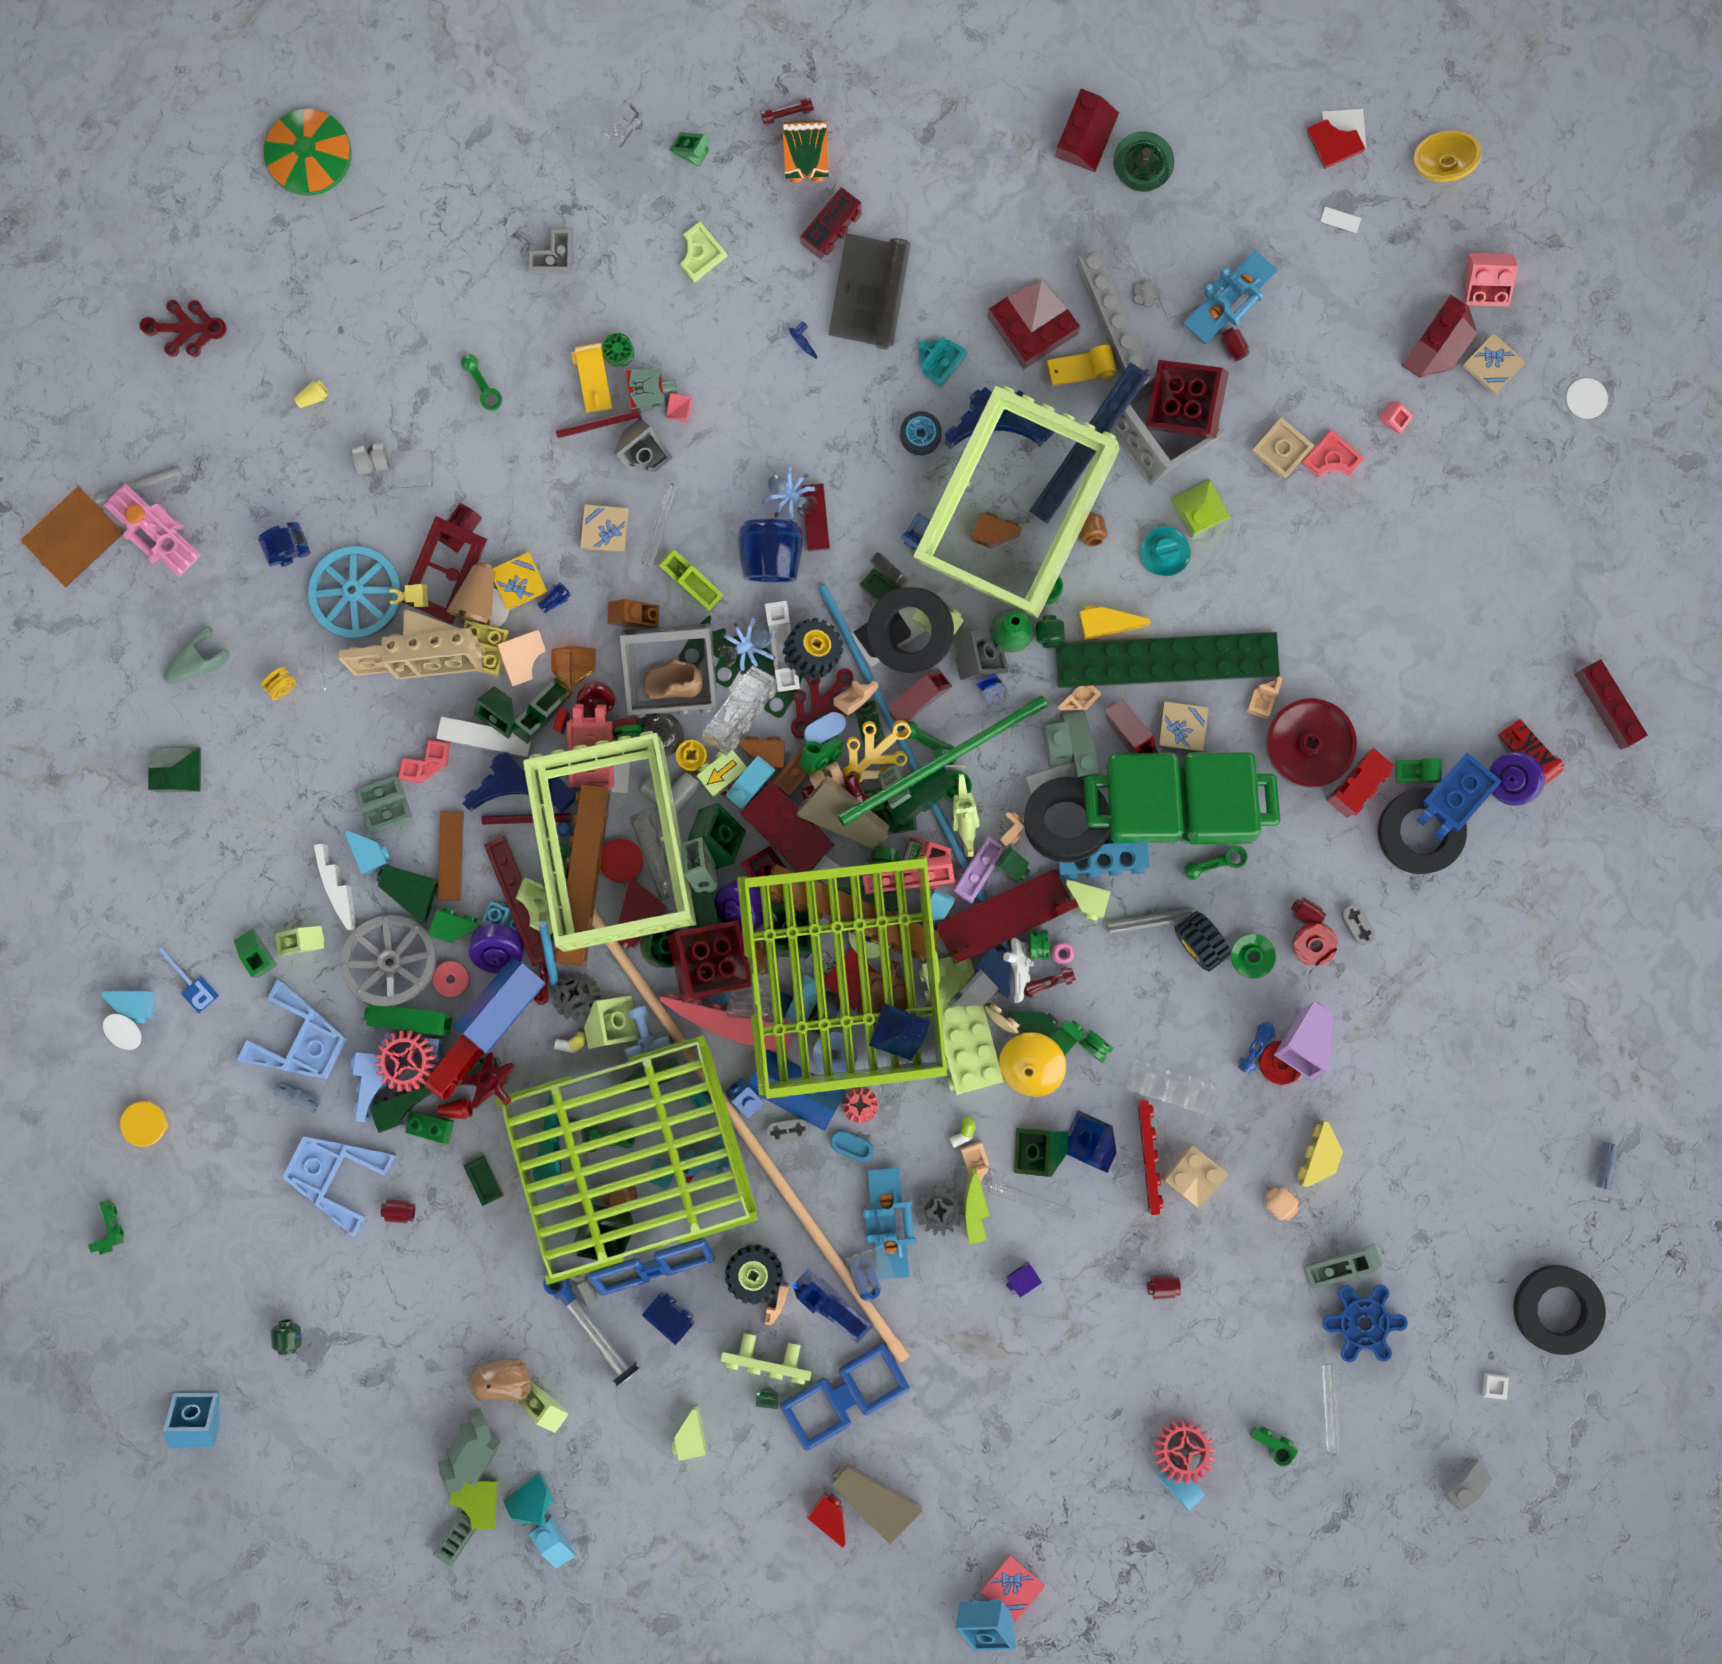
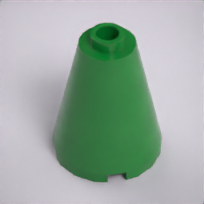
[990,609,1034,653]

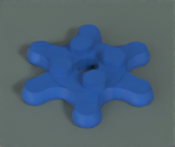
[1322,1284,1408,1362]

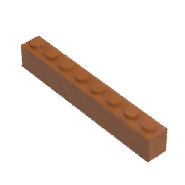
[554,785,611,967]
[769,865,941,962]

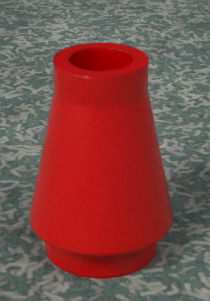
[438,1097,473,1120]

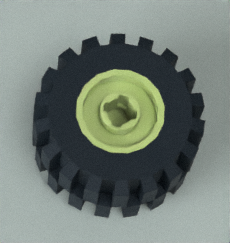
[725,1244,783,1305]

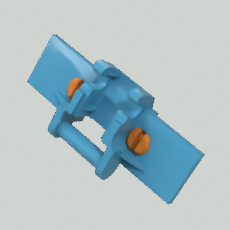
[1183,250,1278,345]
[863,1167,916,1280]

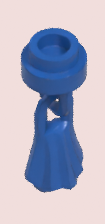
[1238,1022,1276,1074]

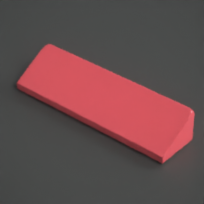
[862,856,955,894]

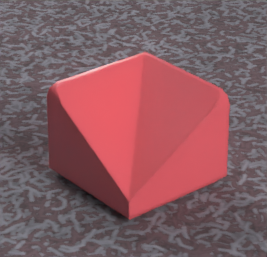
[666,393,693,423]

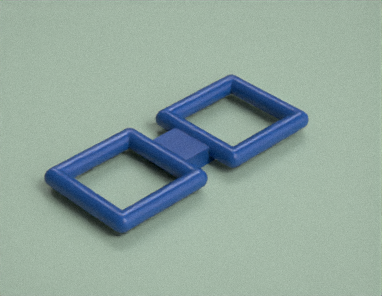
[587,1237,715,1296]
[780,1343,910,1451]

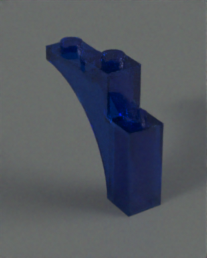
[944,386,1055,450]
[462,752,576,813]
[792,1269,873,1344]

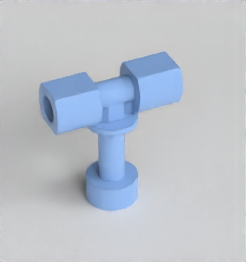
[625,1005,672,1058]

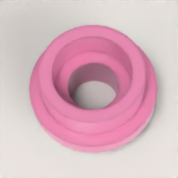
[1052,942,1074,965]

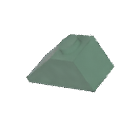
[1063,710,1100,779]
[1305,1244,1382,1289]

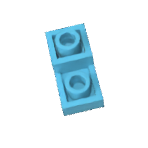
[917,889,955,931]
[481,901,519,933]
[1155,1459,1205,1512]

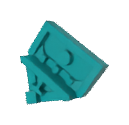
[918,336,968,388]
[503,1473,554,1526]

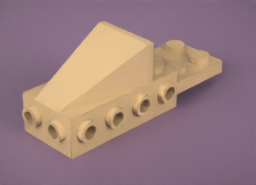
[338,610,485,680]

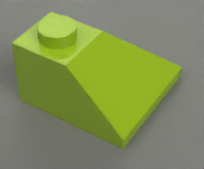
[1171,479,1231,538]

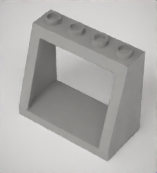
[1111,372,1225,486]
[620,623,718,718]

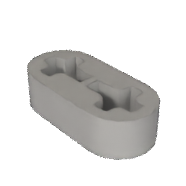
[1342,905,1375,945]
[767,1119,809,1143]

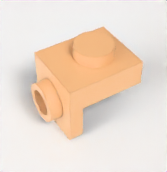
[999,812,1025,847]

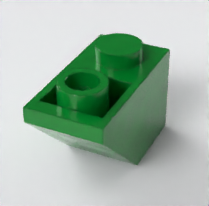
[428,907,482,943]
[234,928,277,978]

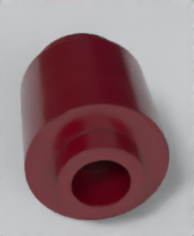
[1220,327,1250,362]
[1291,897,1326,924]
[381,1199,416,1224]
[1147,1275,1181,1300]

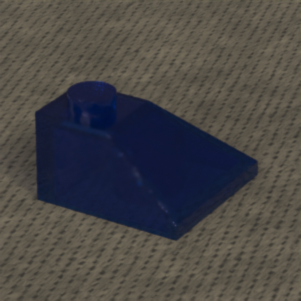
[869,1003,931,1060]
[1067,1110,1117,1173]

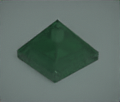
[756,1387,779,1409]

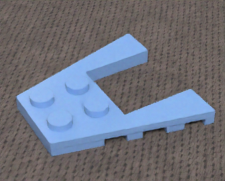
[237,979,347,1079]
[283,1136,396,1237]

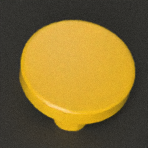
[120,1101,168,1147]

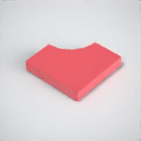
[1301,429,1364,478]

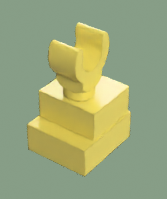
[389,584,428,607]

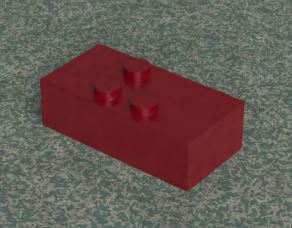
[740,781,835,872]

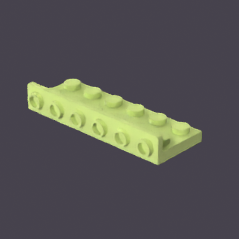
[918,957,1004,1095]

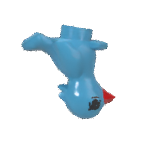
[679,1134,730,1183]

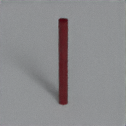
[556,409,642,439]
[482,813,572,825]

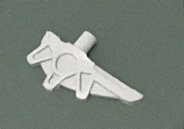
[1003,937,1034,1003]

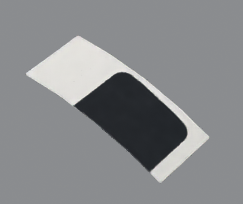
[851,607,926,667]

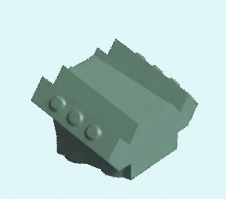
[438,1408,502,1494]

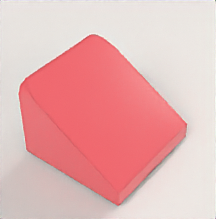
[1379,402,1413,434]

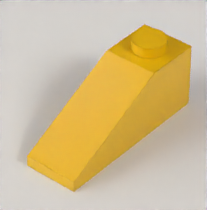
[1078,605,1151,641]

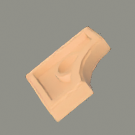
[496,630,546,687]

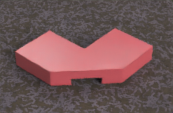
[398,739,451,783]

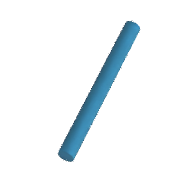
[539,920,559,990]

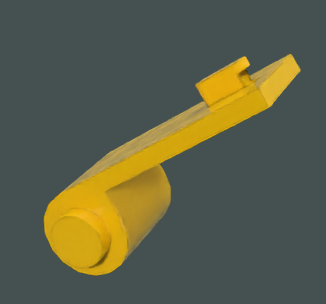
[571,342,612,413]
[1046,345,1117,386]

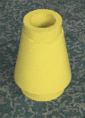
[294,380,329,408]

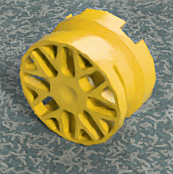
[261,667,297,701]
[675,740,708,772]

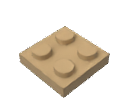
[1251,417,1315,480]

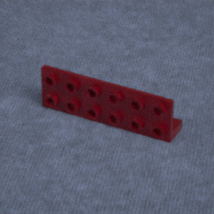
[936,869,1079,965]

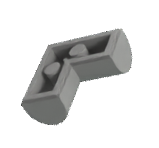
[528,229,573,274]
[639,771,702,816]

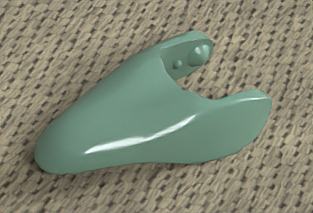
[163,628,229,684]

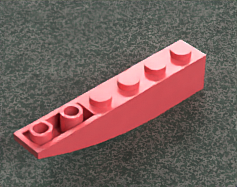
[660,993,791,1054]

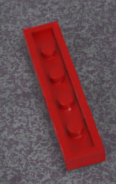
[1137,1100,1164,1215]

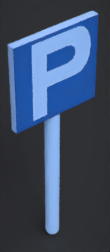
[158,948,219,1013]

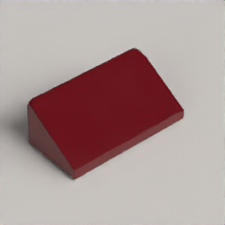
[438,503,482,553]

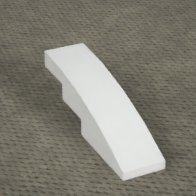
[436,717,531,758]
[314,844,357,931]

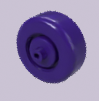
[1489,752,1545,806]
[715,880,764,935]
[469,924,524,974]

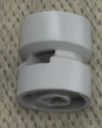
[352,442,390,476]

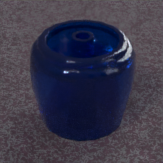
[738,519,803,583]

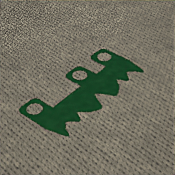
[679,615,803,718]

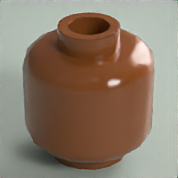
[1079,512,1107,547]
[603,1186,637,1207]

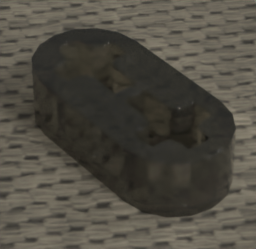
[870,552,908,588]

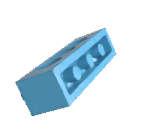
[1057,843,1150,880]

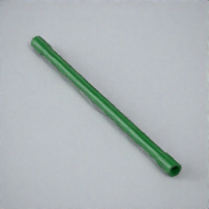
[837,696,1048,827]

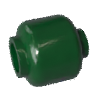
[1036,615,1065,648]
[271,1319,302,1355]

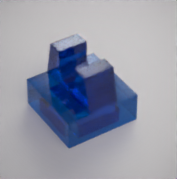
[976,675,1005,705]

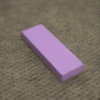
[952,836,1006,904]

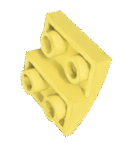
[464,621,509,676]

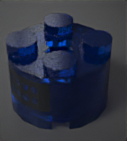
[258,522,311,567]

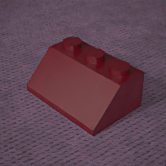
[1055,88,1119,172]

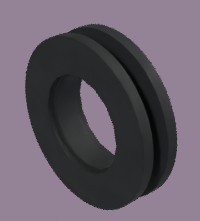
[867,587,954,673]
[1024,777,1109,863]
[1378,788,1467,874]
[1513,1265,1606,1355]

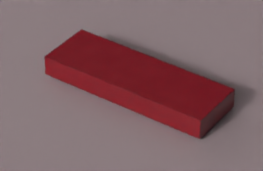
[802,483,830,552]

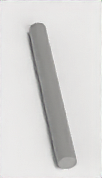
[95,467,182,504]

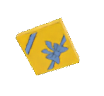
[491,552,548,610]

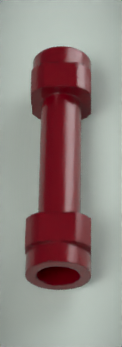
[760,98,814,125]

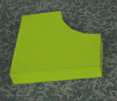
[450,1481,498,1529]

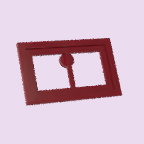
[402,516,488,624]

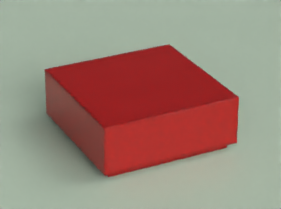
[553,708,570,734]

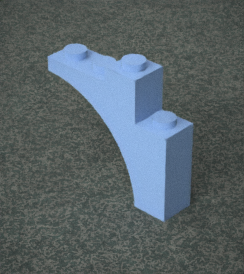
[351,1033,443,1122]

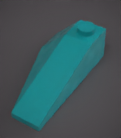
[533,1094,563,1187]

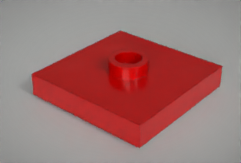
[824,948,877,1011]

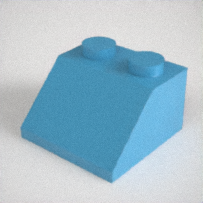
[163,1393,219,1448]
[956,1599,1016,1651]

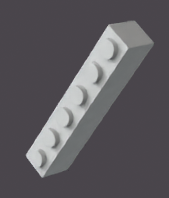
[1076,249,1149,374]

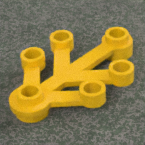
[842,720,911,784]

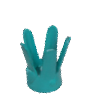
[688,1083,712,1109]

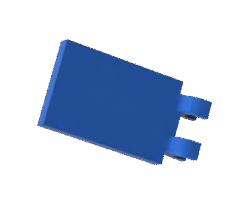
[1416,753,1502,840]

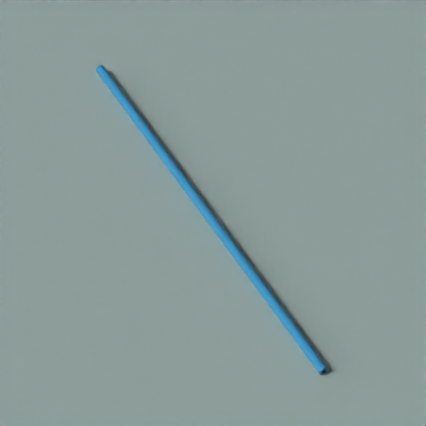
[818,584,1012,967]

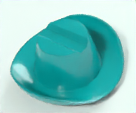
[1140,526,1191,576]

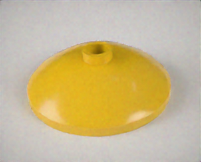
[1414,130,1482,182]
[999,1032,1066,1097]

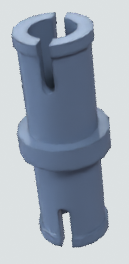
[273,1082,321,1113]
[1596,1142,1619,1190]

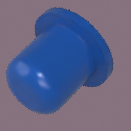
[556,822,572,837]

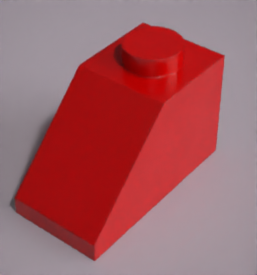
[807,1492,846,1548]

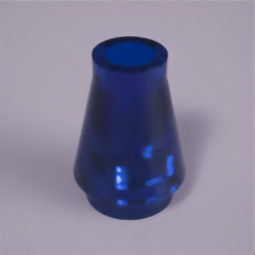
[537,582,571,613]

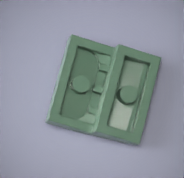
[355,775,413,835]

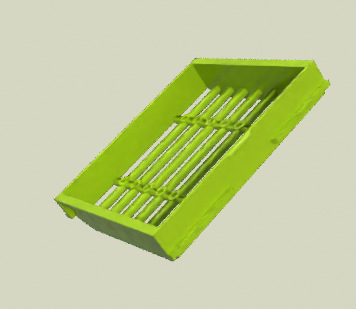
[737,856,947,1099]
[495,1035,759,1285]

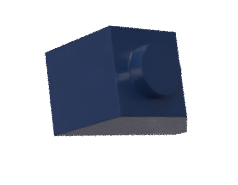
[974,947,1011,998]

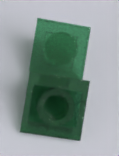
[855,700,885,748]

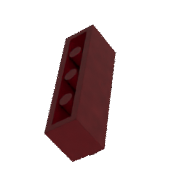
[1574,659,1648,750]

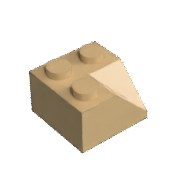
[1162,1144,1229,1208]

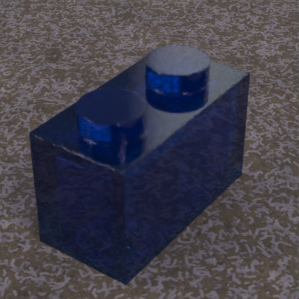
[641,1292,695,1345]

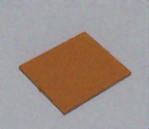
[21,486,124,587]

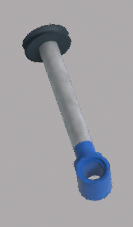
[543,1270,640,1388]

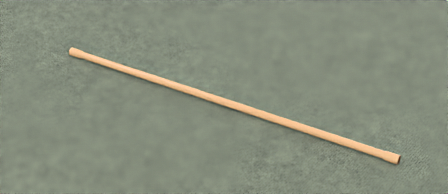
[592,908,910,1363]

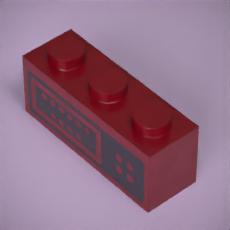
[800,187,862,259]

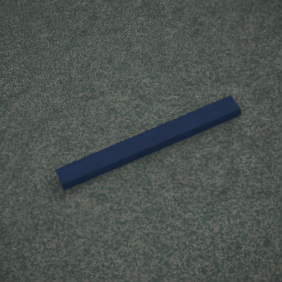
[1029,362,1149,524]

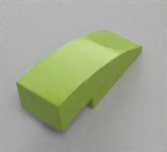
[657,549,724,611]
[963,1168,990,1245]

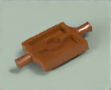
[857,960,907,1036]

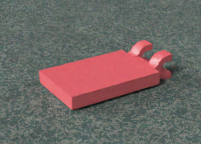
[567,704,614,788]

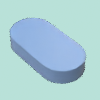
[804,712,846,744]

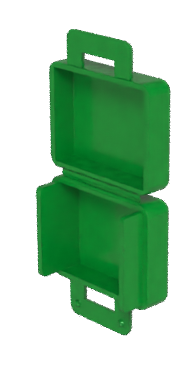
[1084,752,1281,845]

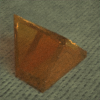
[551,645,596,690]

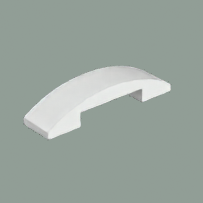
[765,601,800,692]

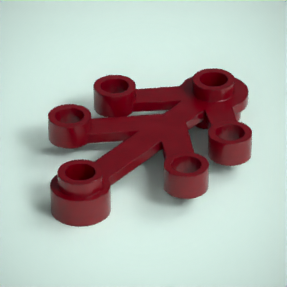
[139,300,227,358]
[791,668,854,739]

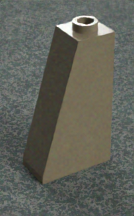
[797,775,889,849]
[832,1464,922,1544]

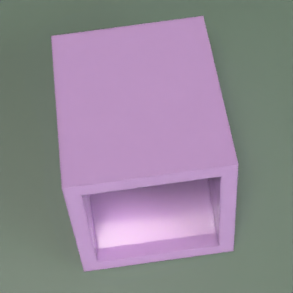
[1274,1002,1333,1080]

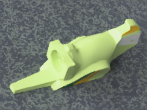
[953,774,980,857]

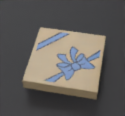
[1462,333,1526,396]
[580,505,629,553]
[1158,702,1209,752]

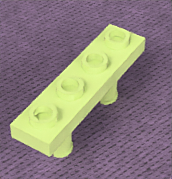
[721,1333,811,1385]

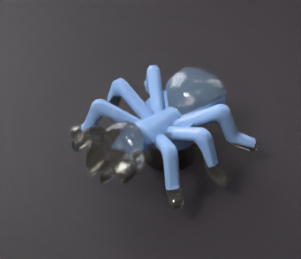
[762,465,819,524]
[718,617,776,675]

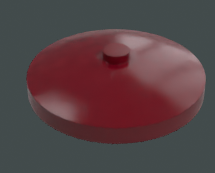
[1266,698,1357,788]

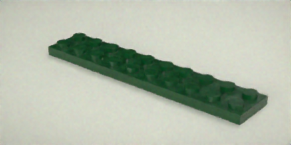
[1055,632,1280,688]

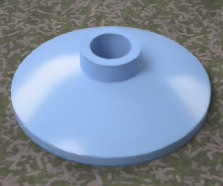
[813,1032,858,1074]

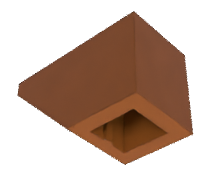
[971,512,1022,549]
[607,599,659,628]
[740,736,785,770]

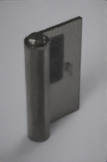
[828,233,911,350]

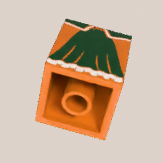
[783,120,829,183]

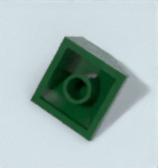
[148,747,201,793]
[1014,1128,1068,1177]

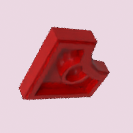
[1306,119,1366,169]

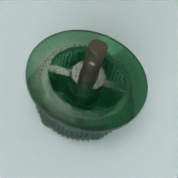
[1113,131,1175,192]

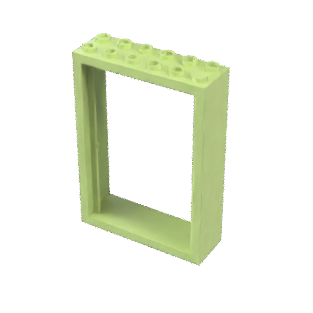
[913,385,1120,618]
[523,731,697,952]

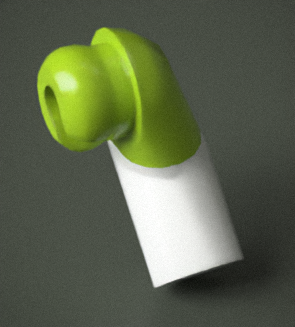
[949,1116,976,1148]

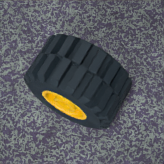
[783,618,843,680]
[1175,911,1231,972]

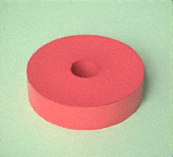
[433,961,470,997]

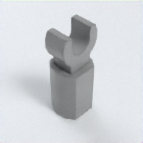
[571,1264,599,1306]

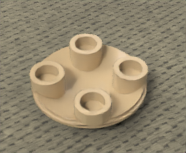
[984,1003,1020,1034]

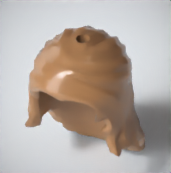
[643,658,704,699]
[469,1358,531,1402]

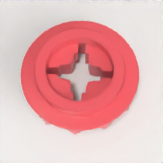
[842,1087,878,1123]

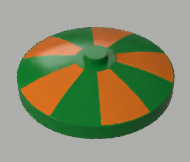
[264,109,352,196]

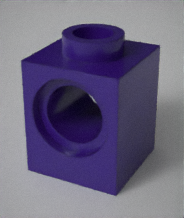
[1006,1262,1042,1298]

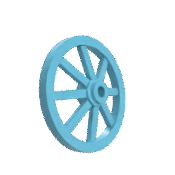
[308,546,402,639]

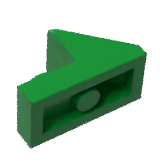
[670,132,710,166]

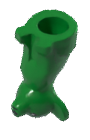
[585,1125,635,1153]

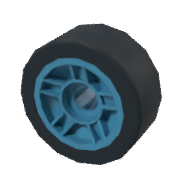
[900,411,942,456]

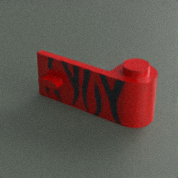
[1498,719,1564,785]

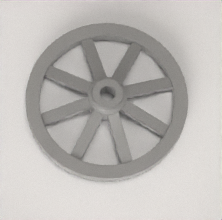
[340,915,436,1006]

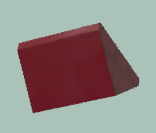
[740,846,786,891]

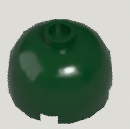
[640,929,680,968]

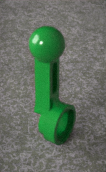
[461,354,503,411]
[901,721,956,765]
[1184,846,1248,880]

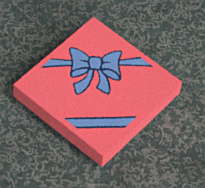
[980,1554,1045,1622]

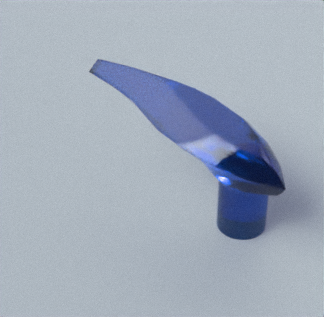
[789,321,818,359]

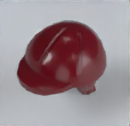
[566,681,616,727]

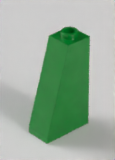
[364,1004,453,1036]

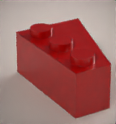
[1326,748,1394,818]

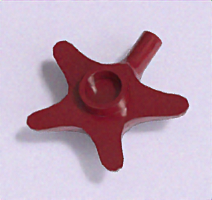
[463,1052,515,1109]

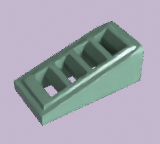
[878,764,911,809]
[433,1511,476,1566]

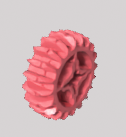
[374,1030,437,1092]
[1153,1420,1215,1484]

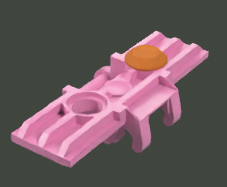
[104,483,201,577]

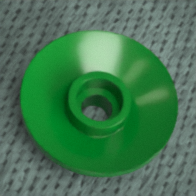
[1231,934,1276,979]

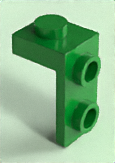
[1051,1020,1085,1056]
[88,1200,124,1255]

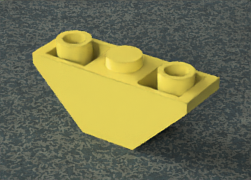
[1297,1120,1343,1187]

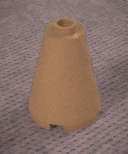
[447,562,495,626]

